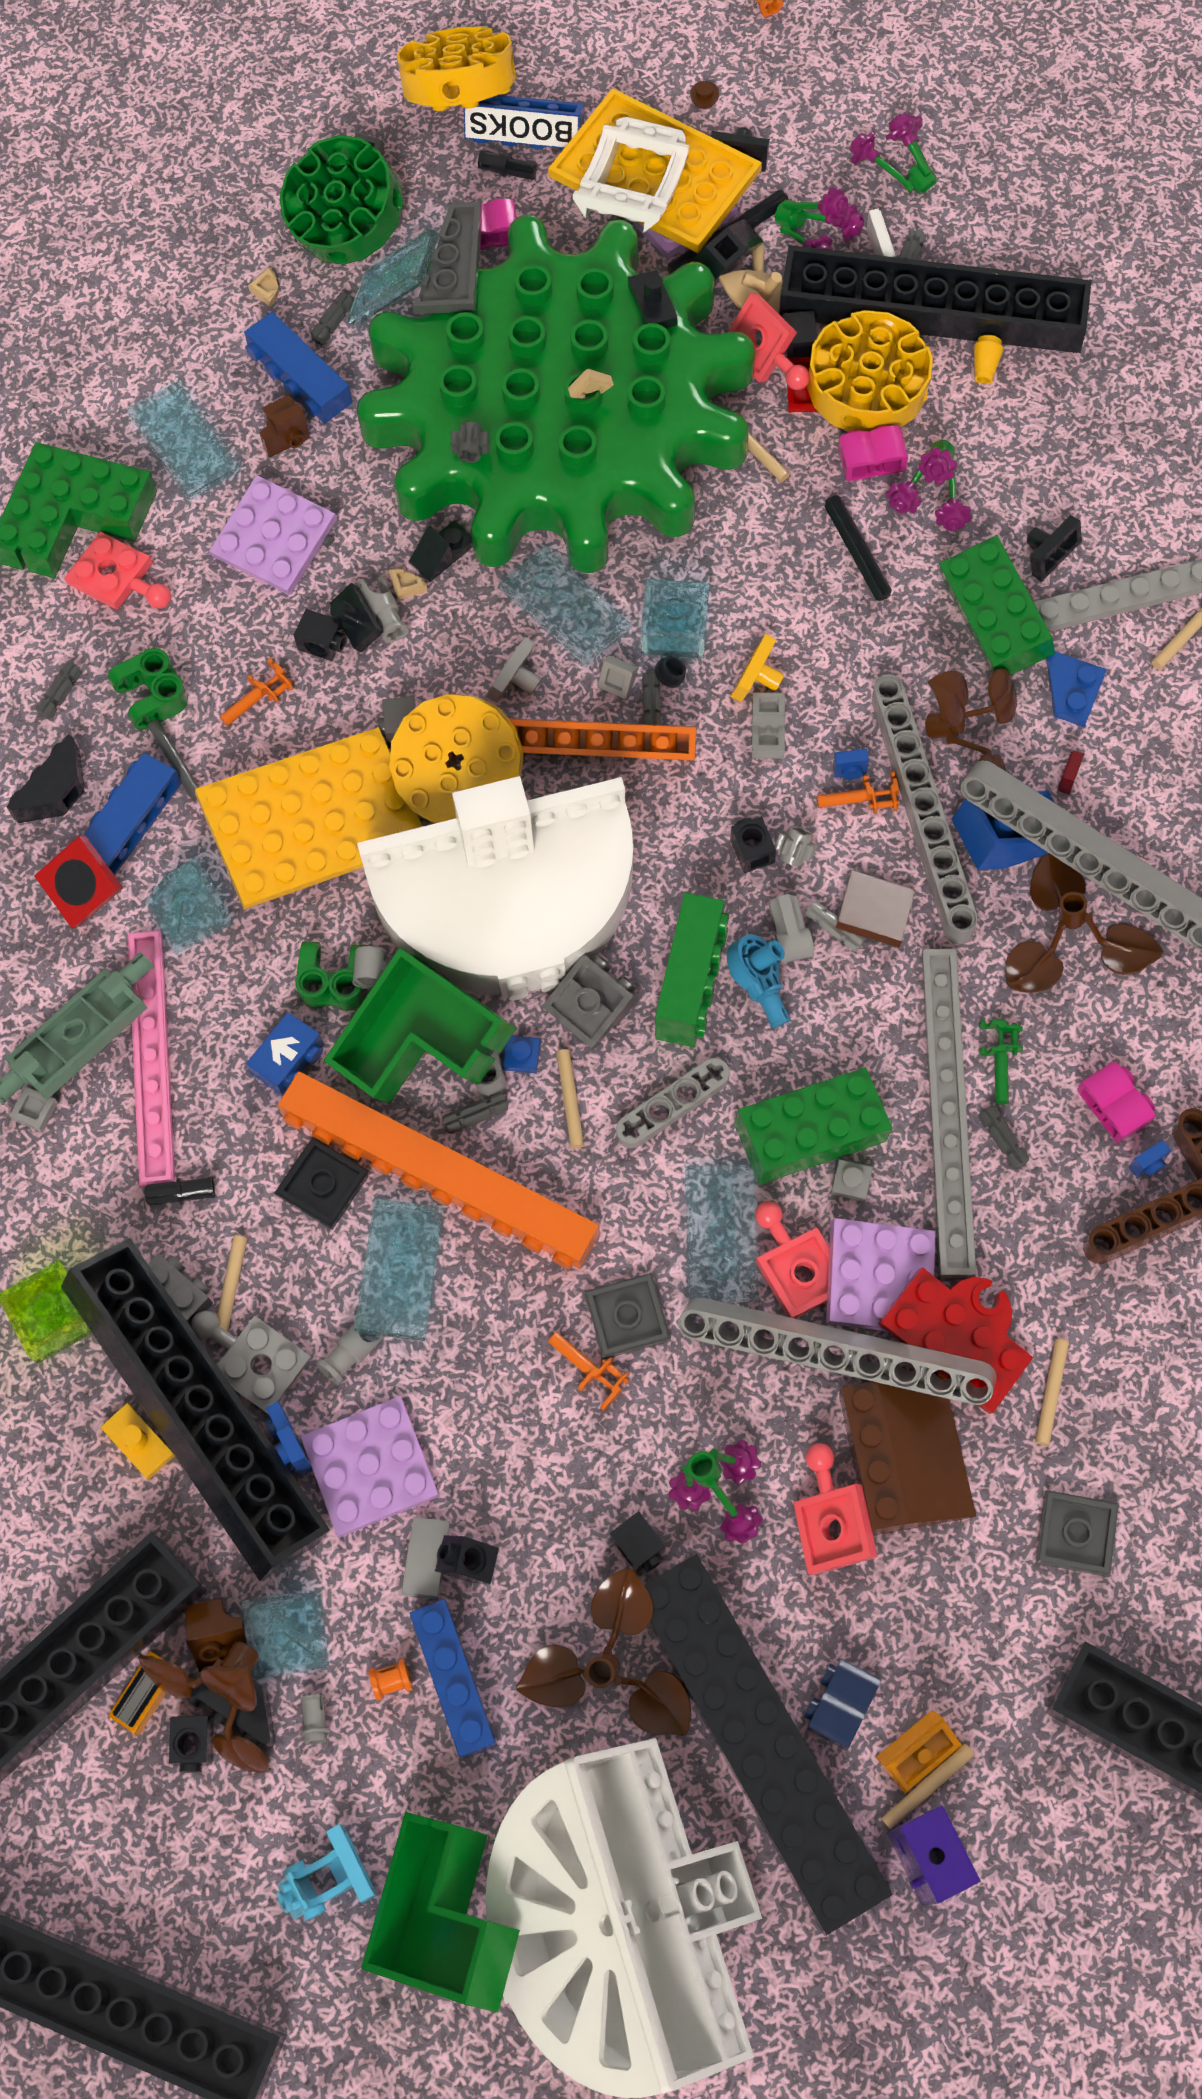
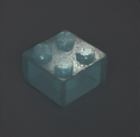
[641,579,710,658]

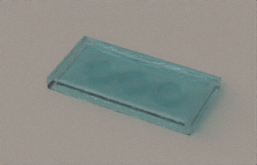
[348,229,439,326]
[126,381,242,501]
[499,546,632,668]
[685,1165,759,1302]
[354,1198,443,1342]

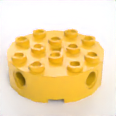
[396,26,517,111]
[807,310,933,432]
[389,693,524,823]

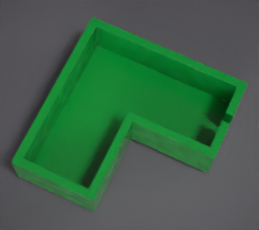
[0,442,157,579]
[323,947,517,1104]
[361,1812,520,2013]

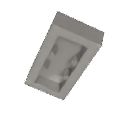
[487,637,541,703]

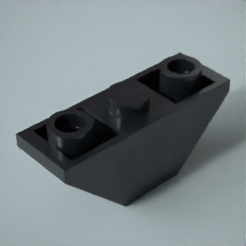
[692,219,764,286]
[6,734,85,823]
[185,1672,276,1748]

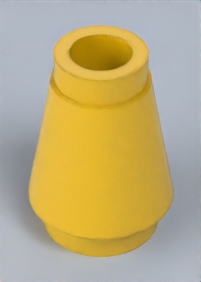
[973,335,1004,384]

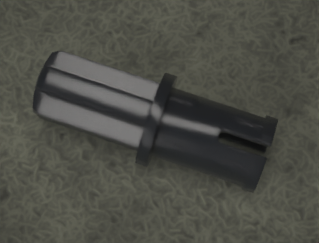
[478,149,537,180]
[144,1176,215,1205]

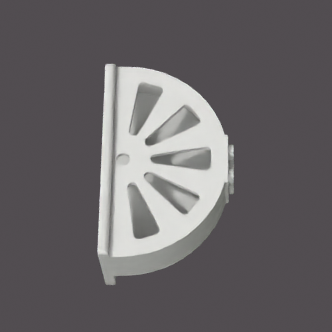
[357,776,633,1000]
[486,1738,762,2098]

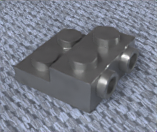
[542,954,640,1049]
[148,1253,213,1326]

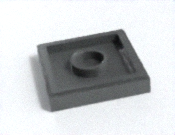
[584,1273,671,1359]
[1035,1490,1119,1577]

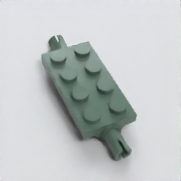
[0,952,155,1105]

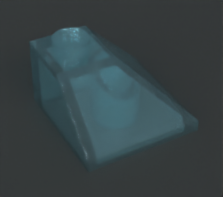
[145,857,234,955]
[242,1593,330,1680]

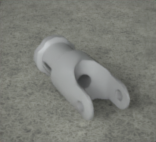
[358,576,409,643]
[316,1308,391,1385]

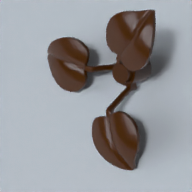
[925,668,1017,771]
[1006,853,1163,993]
[516,1568,691,1736]
[138,1642,271,1773]

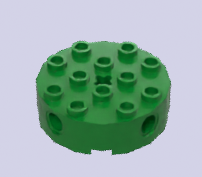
[280,135,403,265]

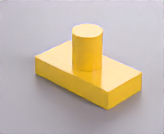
[730,633,784,702]
[100,1403,175,1480]

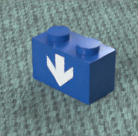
[246,1012,324,1096]

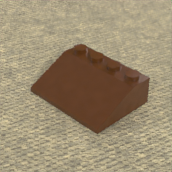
[839,1376,976,1536]

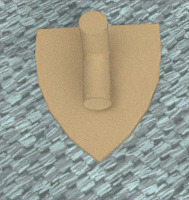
[719,270,783,314]

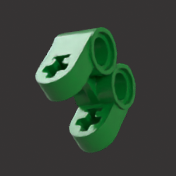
[108,648,188,730]
[295,941,369,1011]

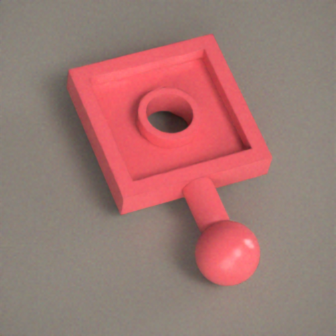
[728,293,810,390]
[64,532,171,610]
[755,1201,829,1319]
[793,1443,878,1575]

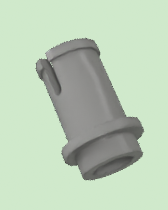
[300,1694,330,1745]

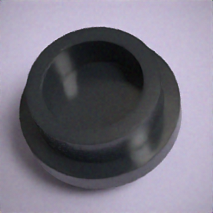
[655,656,686,688]

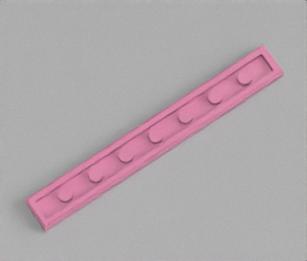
[128,930,175,1188]

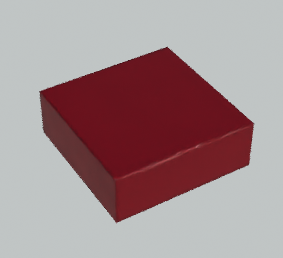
[1058,750,1084,795]

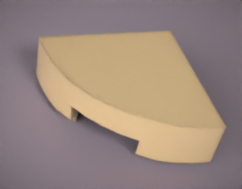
[248,267,279,307]
[568,369,614,399]
[389,568,428,600]

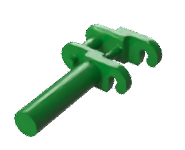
[979,1020,1023,1105]

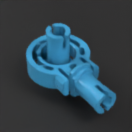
[727,934,791,1029]

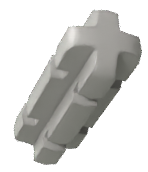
[806,901,865,952]

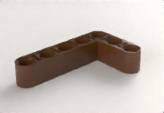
[1083,1108,1202,1264]

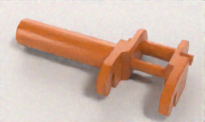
[219,658,294,726]
[816,771,900,814]
[548,1332,630,1411]

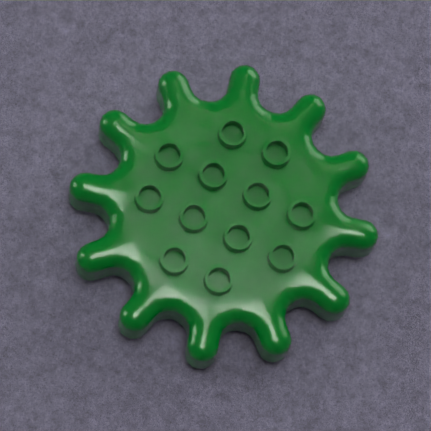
[357,215,755,573]

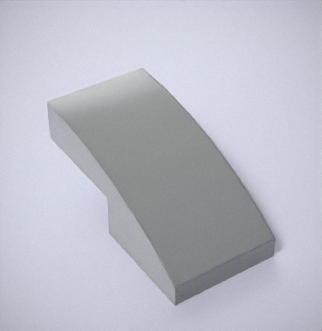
[752,692,785,759]
[402,1517,450,1600]

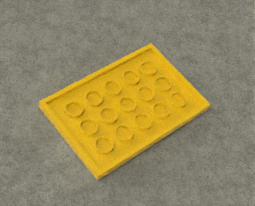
[548,88,762,253]
[195,727,423,910]

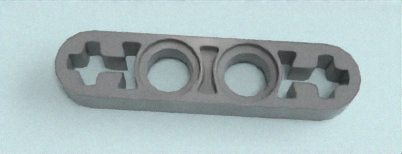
[616,1058,730,1148]

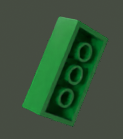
[939,535,1055,676]
[655,893,729,1048]
[734,1067,893,1185]

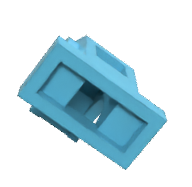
[277,1824,378,1922]

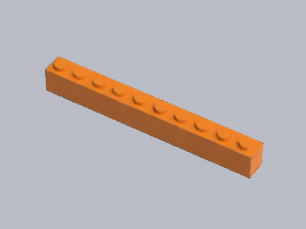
[277,1071,600,1269]

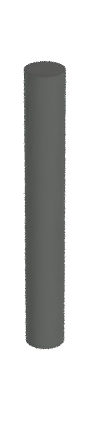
[148,720,199,801]

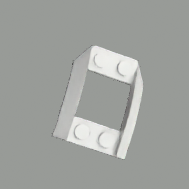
[573,117,690,233]

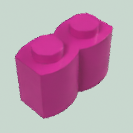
[480,198,517,250]
[838,425,908,481]
[1077,1061,1156,1144]

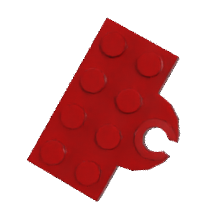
[878,1267,1034,1414]

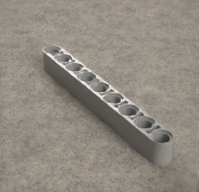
[872,674,978,944]
[960,760,1202,950]
[678,1298,996,1405]

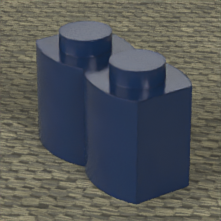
[804,1658,882,1751]

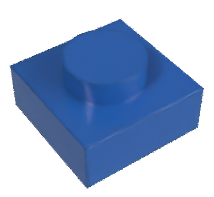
[833,749,869,780]
[502,1035,541,1074]
[1129,1140,1171,1179]

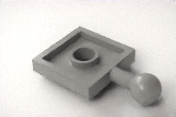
[191,1311,311,1415]

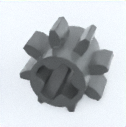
[450,422,490,463]

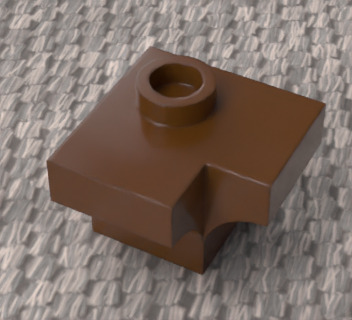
[259,395,310,458]
[186,1598,250,1672]

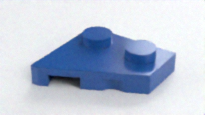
[1045,652,1107,727]

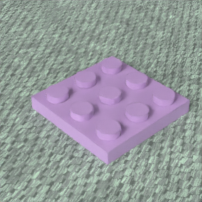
[209,475,337,595]
[826,1218,936,1331]
[300,1396,440,1538]

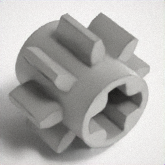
[775,826,818,866]

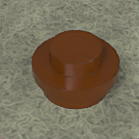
[690,81,719,109]

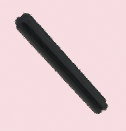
[667,190,789,274]

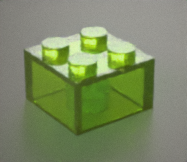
[0,1260,92,1364]

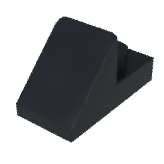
[409,520,473,582]

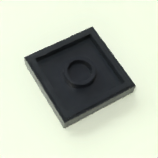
[274,1137,371,1230]

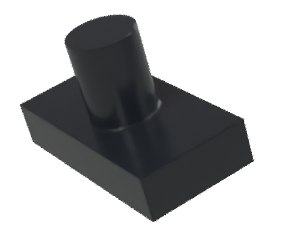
[710,127,770,172]
[628,270,678,328]
[1027,515,1082,582]
[329,583,383,652]

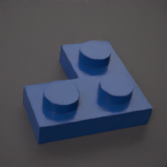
[265,1401,313,1477]

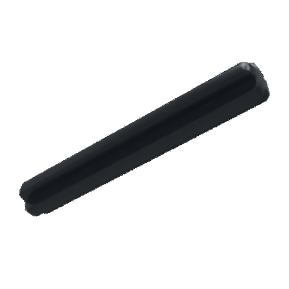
[825,495,892,601]

